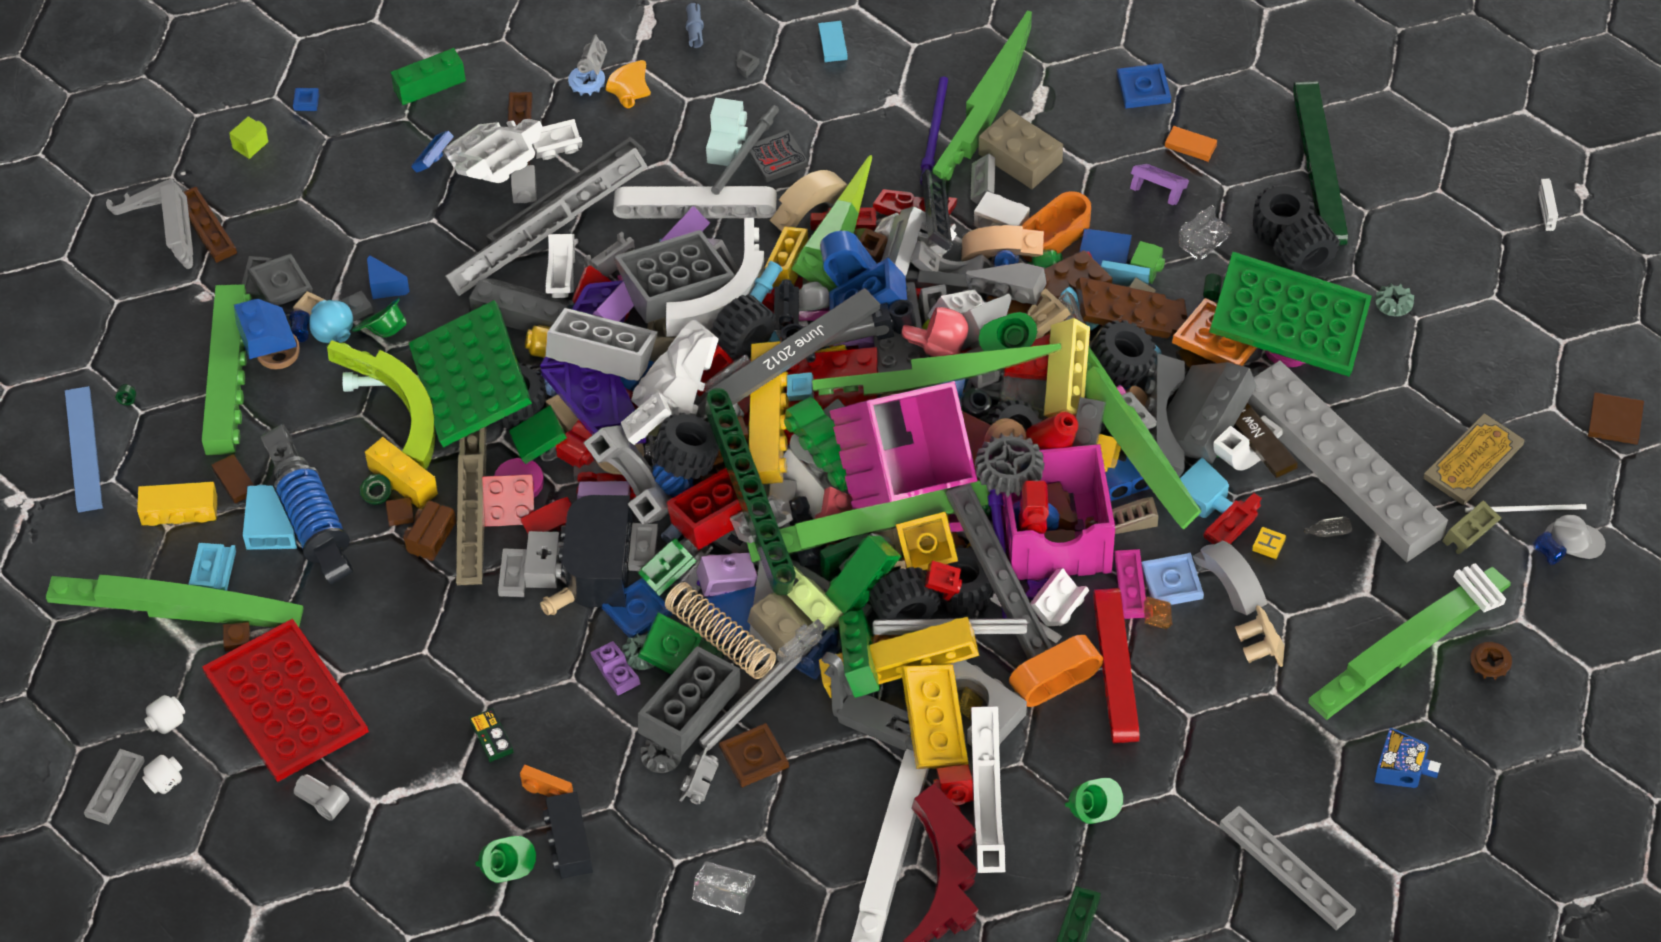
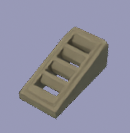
[1112,497,1158,534]

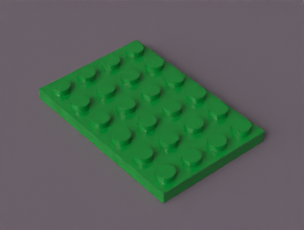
[1209,252,1372,377]
[409,300,532,447]

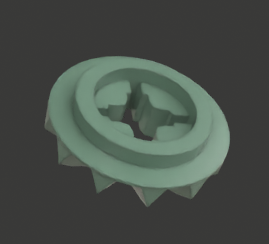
[1375,283,1414,316]
[622,633,654,670]

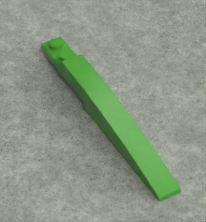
[933,11,1032,181]
[812,343,1061,396]
[1085,346,1202,529]
[747,480,990,563]
[1308,567,1511,720]
[46,575,304,628]

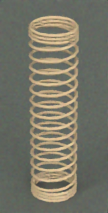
[665,582,776,679]

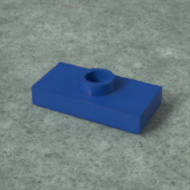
[411,131,454,173]

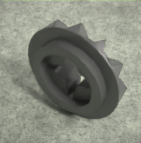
[640,740,682,773]

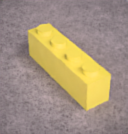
[1044,318,1090,418]

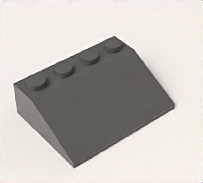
[614,230,734,323]
[1166,362,1257,463]

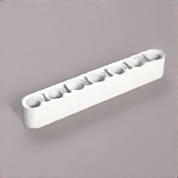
[613,186,777,219]

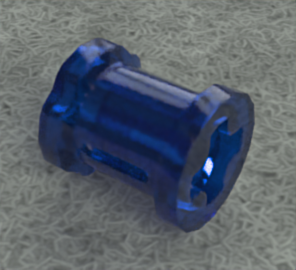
[289,310,310,342]
[1533,531,1567,565]

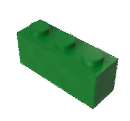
[391,48,466,105]
[825,536,901,614]

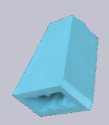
[243,485,297,550]

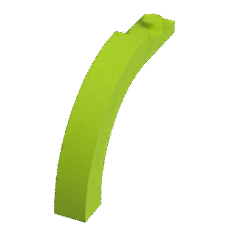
[327,340,435,470]

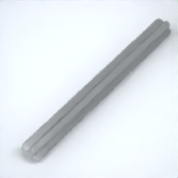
[873,618,1027,635]
[699,639,812,751]

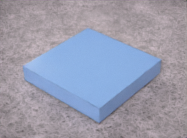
[1141,553,1204,608]

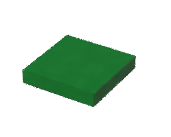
[509,405,567,464]
[637,612,703,675]

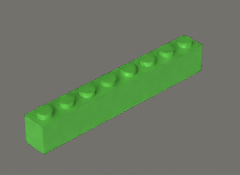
[202,284,251,455]

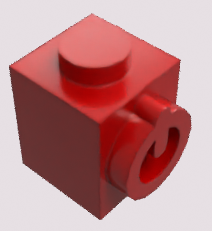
[933,764,974,805]

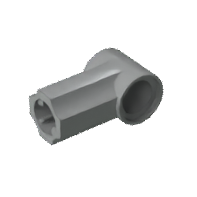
[293,774,349,821]

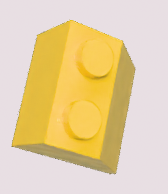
[896,512,958,570]

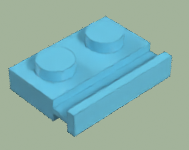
[189,543,236,591]

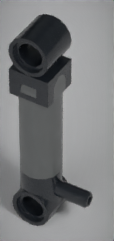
[780,300,917,363]

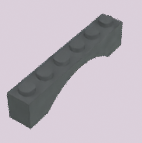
[1145,353,1185,477]

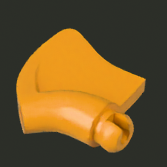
[606,60,651,108]

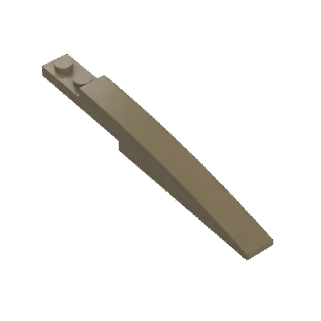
[456,427,487,585]

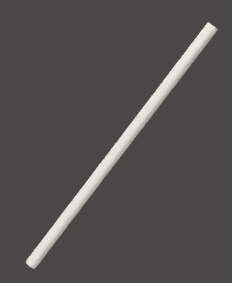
[1465,504,1586,513]

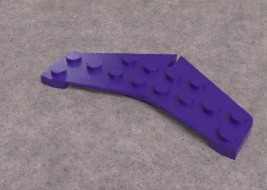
[540,280,646,444]

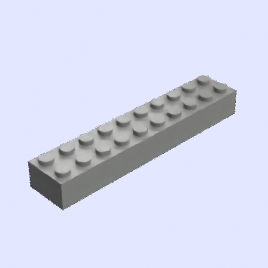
[1248,361,1448,563]

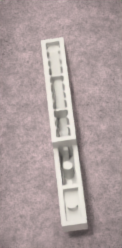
[851,749,929,942]

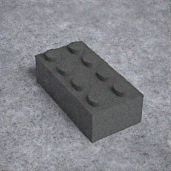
[638,646,740,756]

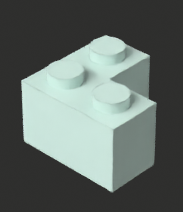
[706,98,748,166]

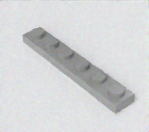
[1220,806,1356,930]

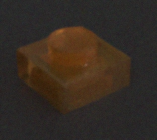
[1144,597,1172,629]

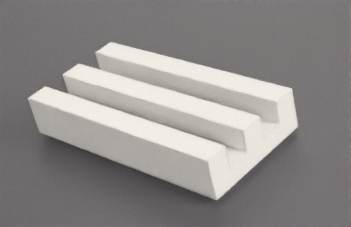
[1538,179,1558,231]
[1453,563,1506,612]

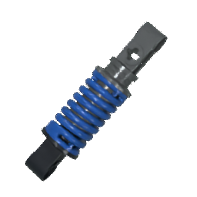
[260,424,354,585]

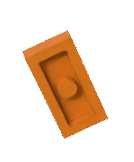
[520,765,573,797]

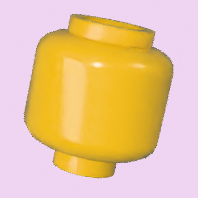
[525,325,551,358]

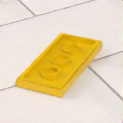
[901,665,969,769]

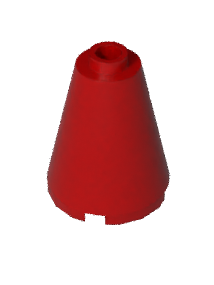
[1026,412,1078,450]

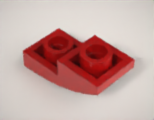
[520,497,572,534]

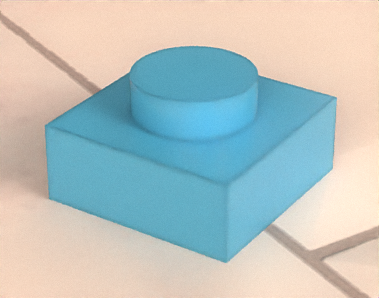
[787,372,814,401]

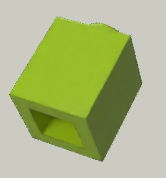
[229,116,268,159]

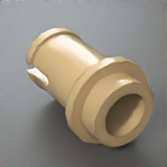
[540,587,574,615]

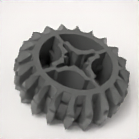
[975,432,1044,497]

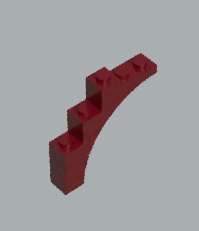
[903,783,979,942]

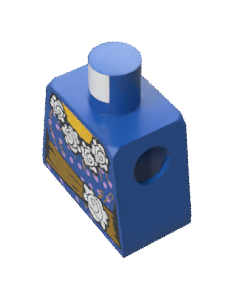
[1375,728,1441,788]

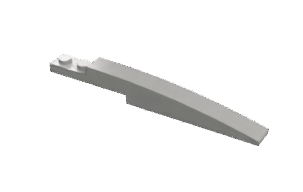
[445,147,648,296]

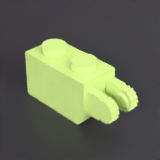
[779,566,844,631]

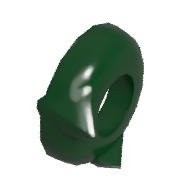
[360,474,393,505]

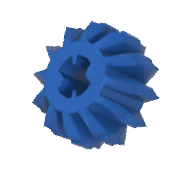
[652,464,694,498]

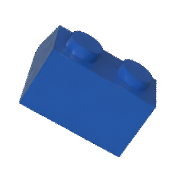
[234,299,297,359]

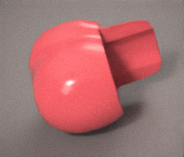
[902,307,969,357]

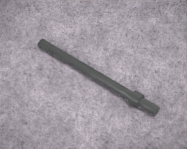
[711,105,779,195]

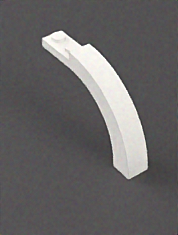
[666,218,764,337]
[971,706,1005,873]

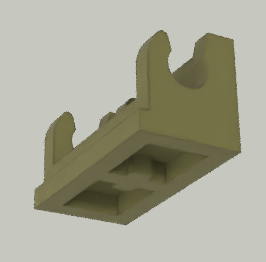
[1442,500,1501,554]

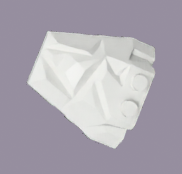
[443,119,542,183]
[631,320,719,418]

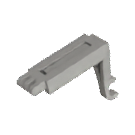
[106,179,193,269]
[882,207,966,278]

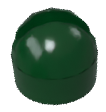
[115,384,136,405]

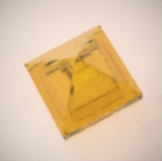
[959,687,983,721]

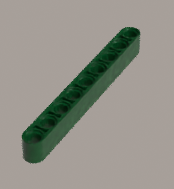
[1293,81,1348,245]
[705,388,796,595]

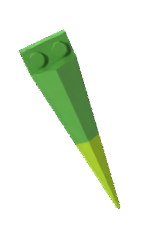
[791,155,872,292]

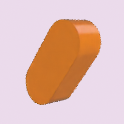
[1021,191,1091,262]
[1009,635,1103,707]

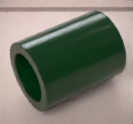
[1203,273,1222,301]

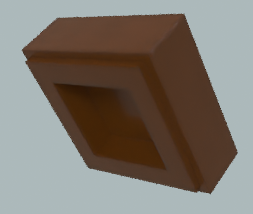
[386,497,414,526]

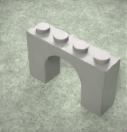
[584,425,672,524]
[948,660,1027,746]

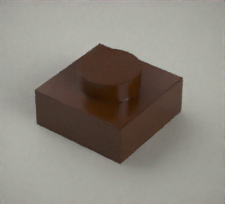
[223,622,251,651]

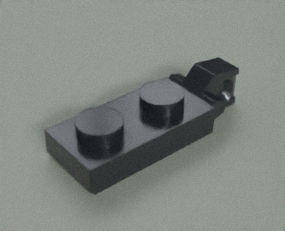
[789,496,822,567]

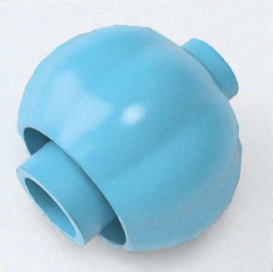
[309,300,353,343]

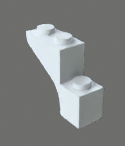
[546,234,575,298]

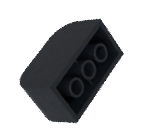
[559,495,634,607]

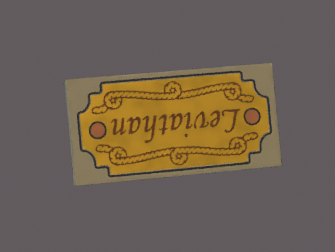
[1423,413,1525,506]

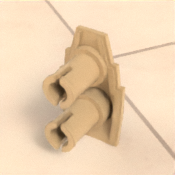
[1235,605,1284,667]

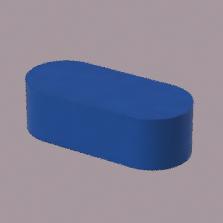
[820,231,877,287]

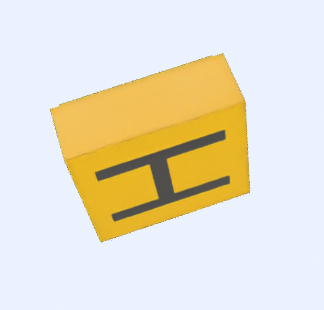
[1252,527,1286,559]

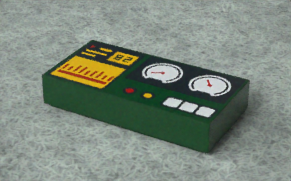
[469,708,514,762]

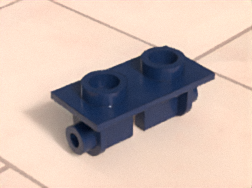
[794,627,842,680]

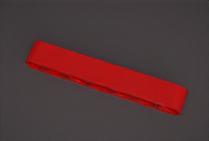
[1093,588,1139,743]

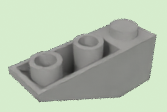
[965,263,1047,305]

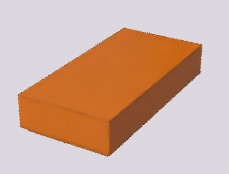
[1165,126,1217,162]

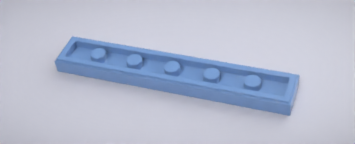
[65,386,103,513]

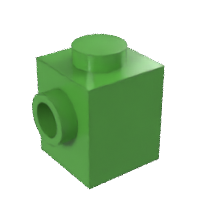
[1130,241,1165,284]

